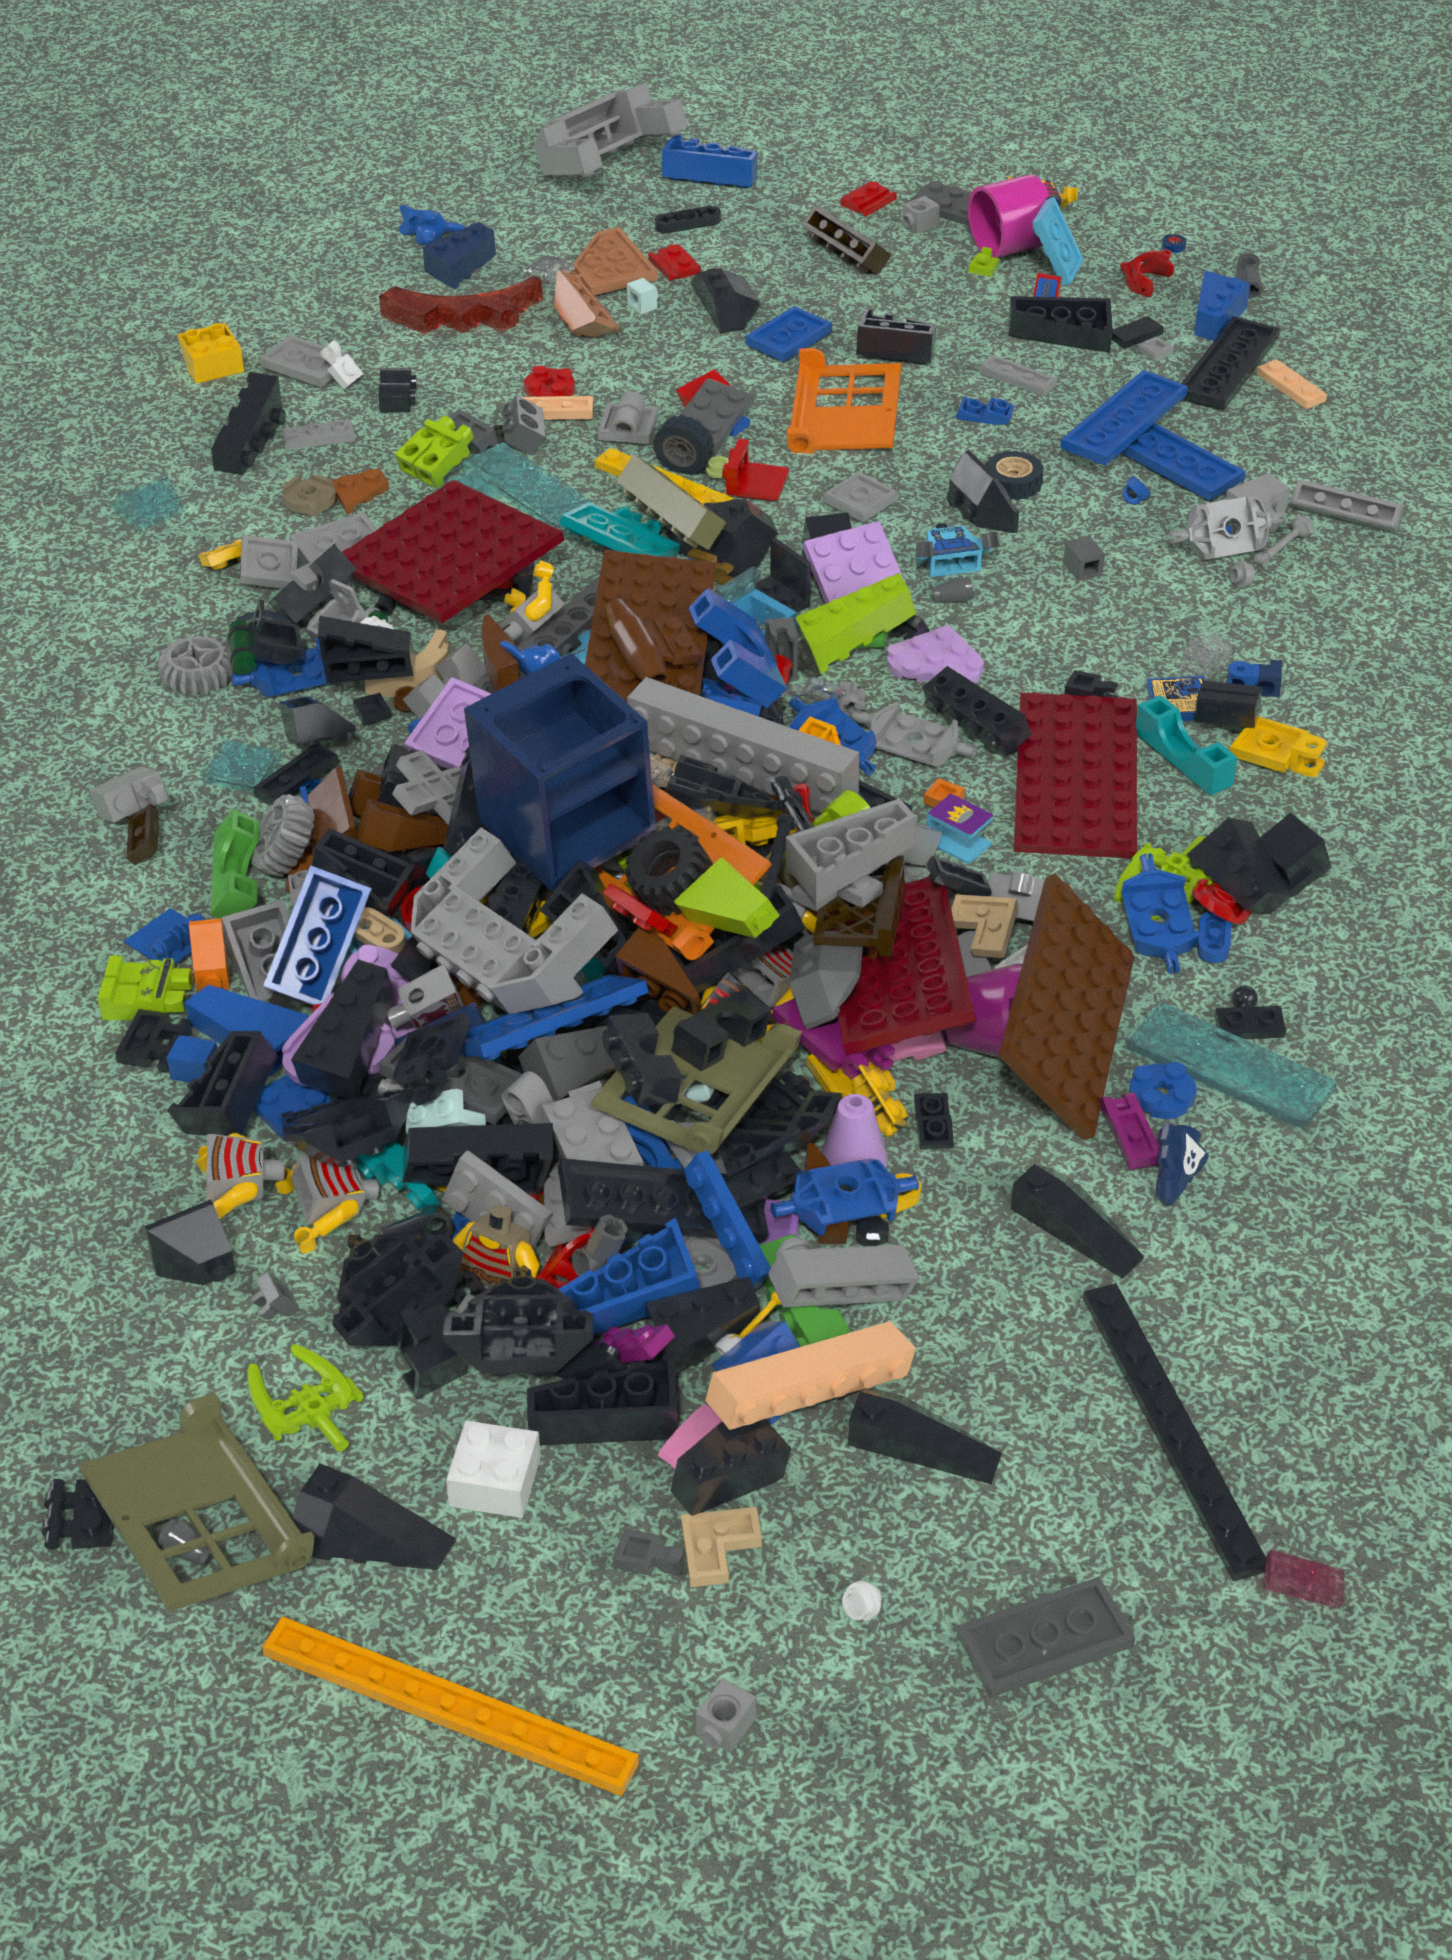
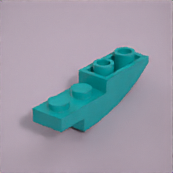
[356,1141,442,1211]

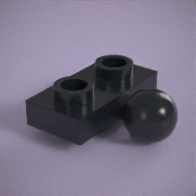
[1214,985,1286,1041]

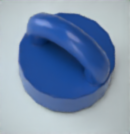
[1122,476,1151,505]

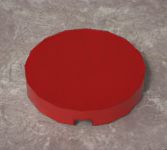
[1192,879,1251,924]

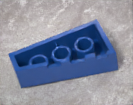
[662,134,758,188]

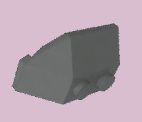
[790,931,863,1030]

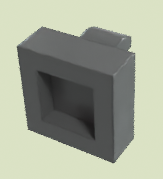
[251,1271,300,1320]

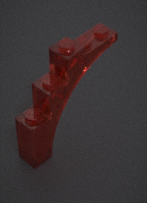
[379,275,543,335]

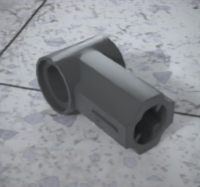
[1235,253,1263,298]
[572,1214,628,1277]

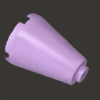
[821,1094,888,1168]

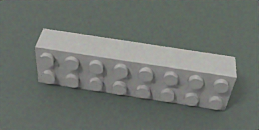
[627,677,859,813]

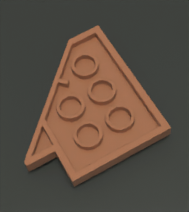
[567,227,658,296]

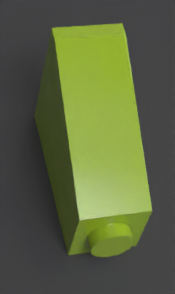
[674,857,780,938]

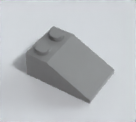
[221,900,290,1001]

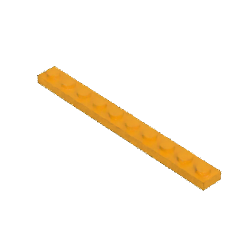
[262,1616,639,1797]

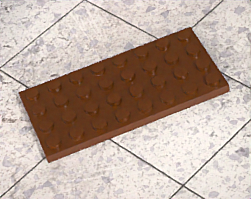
[585,550,717,703]
[998,873,1135,1140]

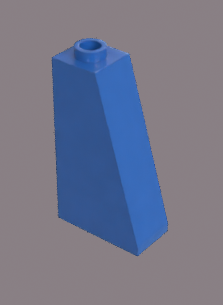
[185,985,310,1076]

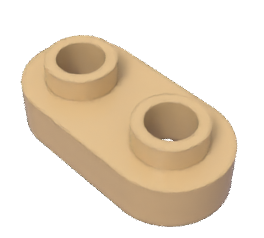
[353,907,406,954]

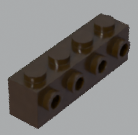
[802,205,891,274]

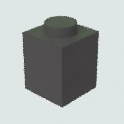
[1063,536,1105,581]

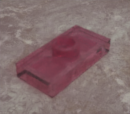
[1265,1549,1345,1609]

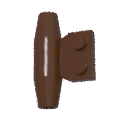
[604,598,702,684]

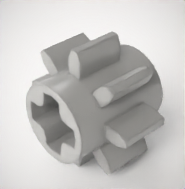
[831,682,866,717]

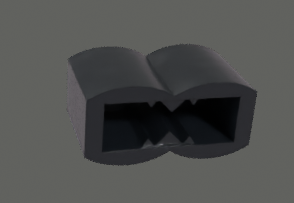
[378,368,417,412]

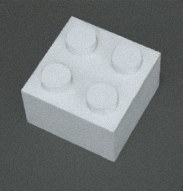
[446,1421,541,1518]

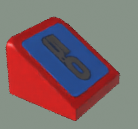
[1033,273,1062,297]

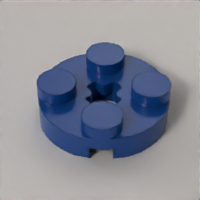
[1129,1062,1197,1119]

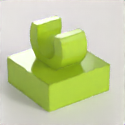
[968,247,1000,277]

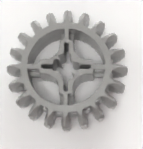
[158,634,235,697]
[251,794,315,877]

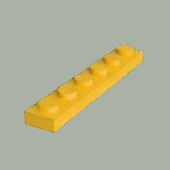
[595,448,734,504]

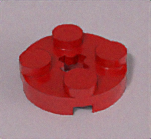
[524,365,575,397]

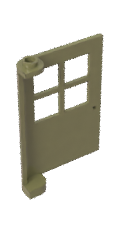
[590,1006,802,1155]
[79,1393,314,1612]

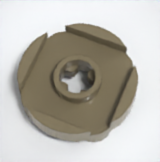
[282,475,337,517]

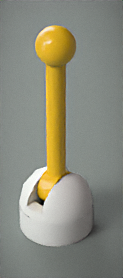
[714,1291,781,1356]

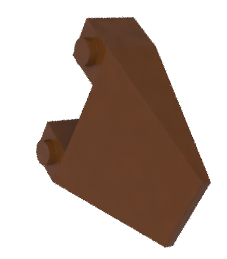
[348,769,448,852]

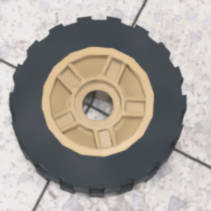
[985,451,1044,500]

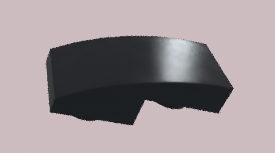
[913,1093,954,1149]

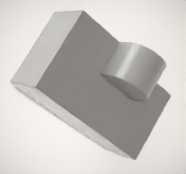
[989,871,1045,923]

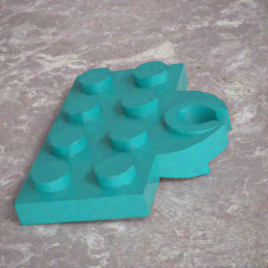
[560,502,681,557]

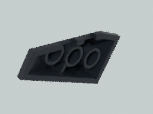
[1011,1164,1144,1279]
[848,1388,1002,1485]

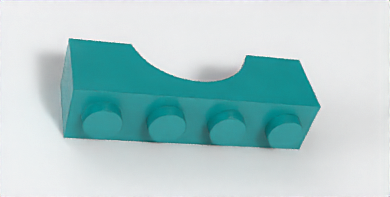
[1136,695,1238,796]

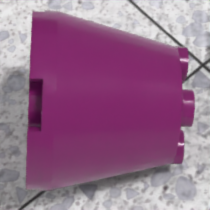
[945,963,1023,1058]

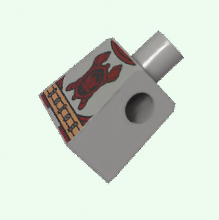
[387,964,464,1028]

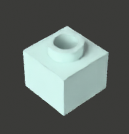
[627,278,658,314]

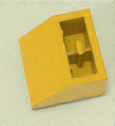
[177,323,244,384]

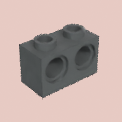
[501,394,546,455]

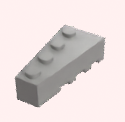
[786,798,916,904]

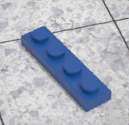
[683,1150,771,1289]

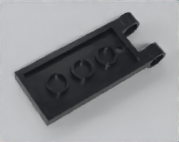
[443,754,508,855]

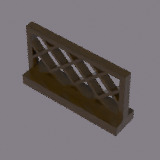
[813,856,905,956]

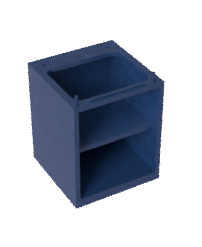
[464,653,656,891]

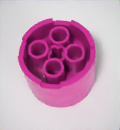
[968,174,1050,258]

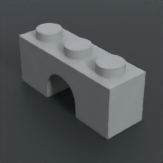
[403,643,486,719]

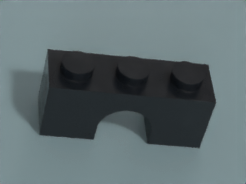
[268,544,356,626]
[671,989,772,1071]
[602,1013,683,1106]

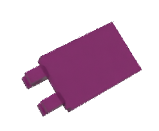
[772,998,895,1079]

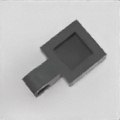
[613,1528,685,1577]

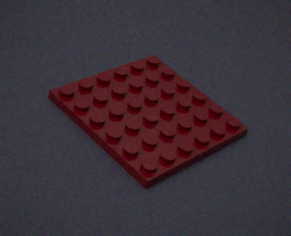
[342,480,565,624]

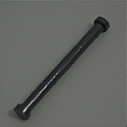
[741,814,796,954]

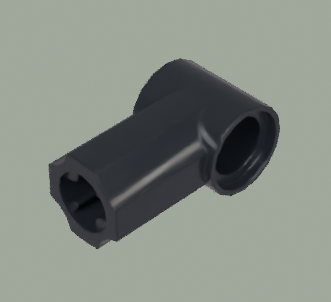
[380,1204,453,1239]

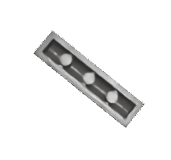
[1290,479,1403,533]

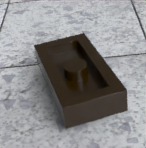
[126,804,159,865]

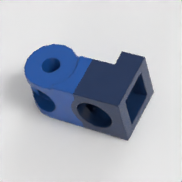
[1227,660,1282,697]

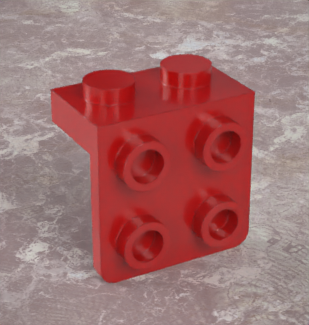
[722,438,789,501]

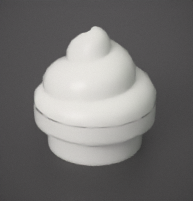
[842,1581,882,1621]

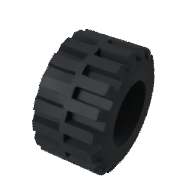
[625,826,713,916]

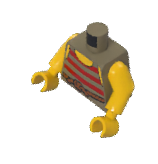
[452,1206,539,1286]

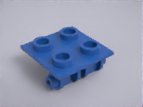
[124,908,205,965]

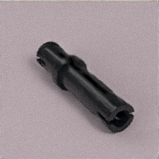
[771,776,815,833]

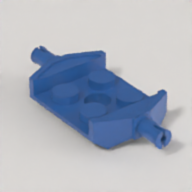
[231,638,328,697]
[789,696,877,776]
[1121,853,1199,974]
[770,1158,919,1235]

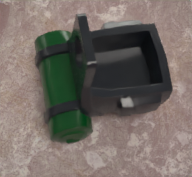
[228,599,302,675]

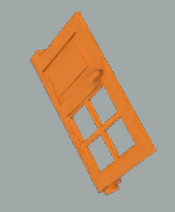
[787,348,902,454]
[594,784,772,960]

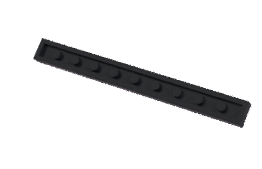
[1083,1283,1270,1582]

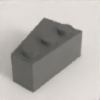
[518,1026,615,1101]

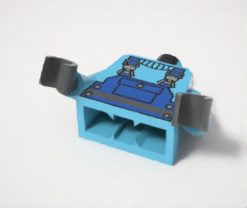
[915,523,1000,577]

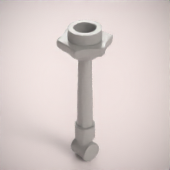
[1254,514,1314,567]

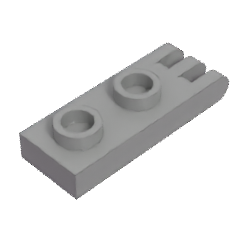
[282,420,355,450]

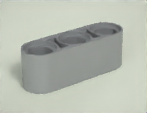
[501,1071,562,1166]

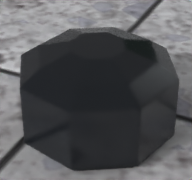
[856,1215,889,1247]

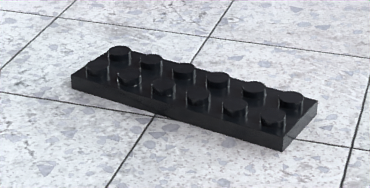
[1181,316,1280,410]
[557,1158,769,1242]

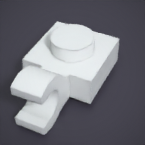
[320,341,363,389]

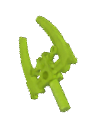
[1114,836,1216,921]
[247,1344,363,1452]

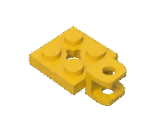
[1230,716,1327,777]
[708,813,796,845]

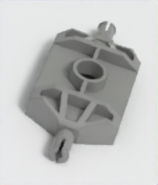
[1169,495,1286,560]
[852,702,977,767]

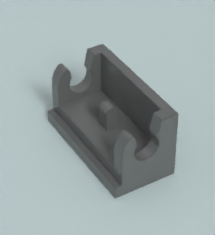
[449,409,500,459]
[765,617,798,681]

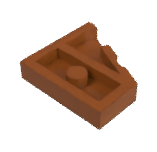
[332,468,389,514]

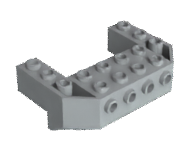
[534,82,688,178]
[411,828,618,1014]

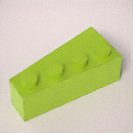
[795,572,917,673]

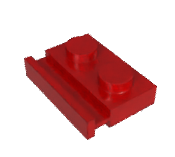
[840,181,897,217]
[648,244,701,282]
[603,883,678,937]

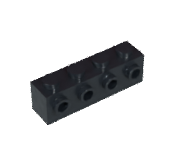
[922,666,1031,756]
[487,852,549,934]

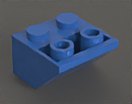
[712,1321,800,1424]

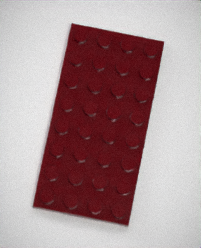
[1013,692,1137,859]
[828,876,977,1055]

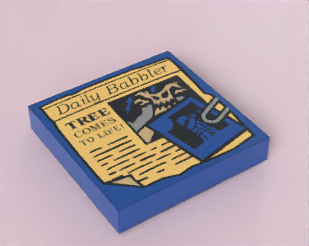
[1146,676,1205,721]

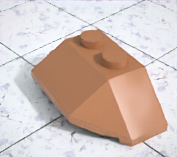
[554,270,621,338]

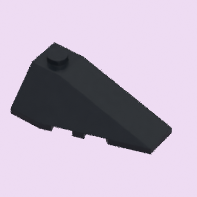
[292,1463,456,1570]

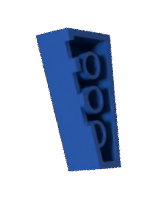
[558,1218,701,1335]

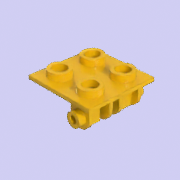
[852,1065,909,1138]

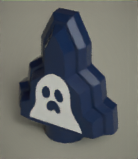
[1156,1123,1209,1206]

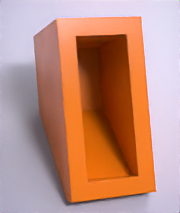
[189,918,230,993]

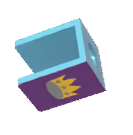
[926,793,993,864]

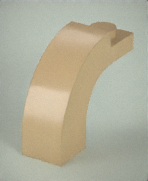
[364,629,452,697]

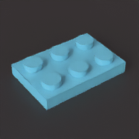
[1032,197,1084,285]

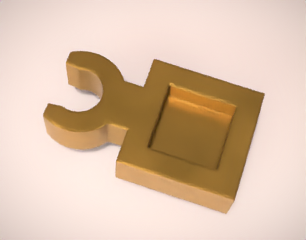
[687,548,733,586]

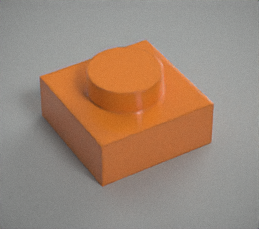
[923,778,965,808]

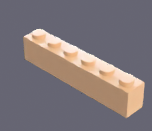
[705,1321,916,1430]

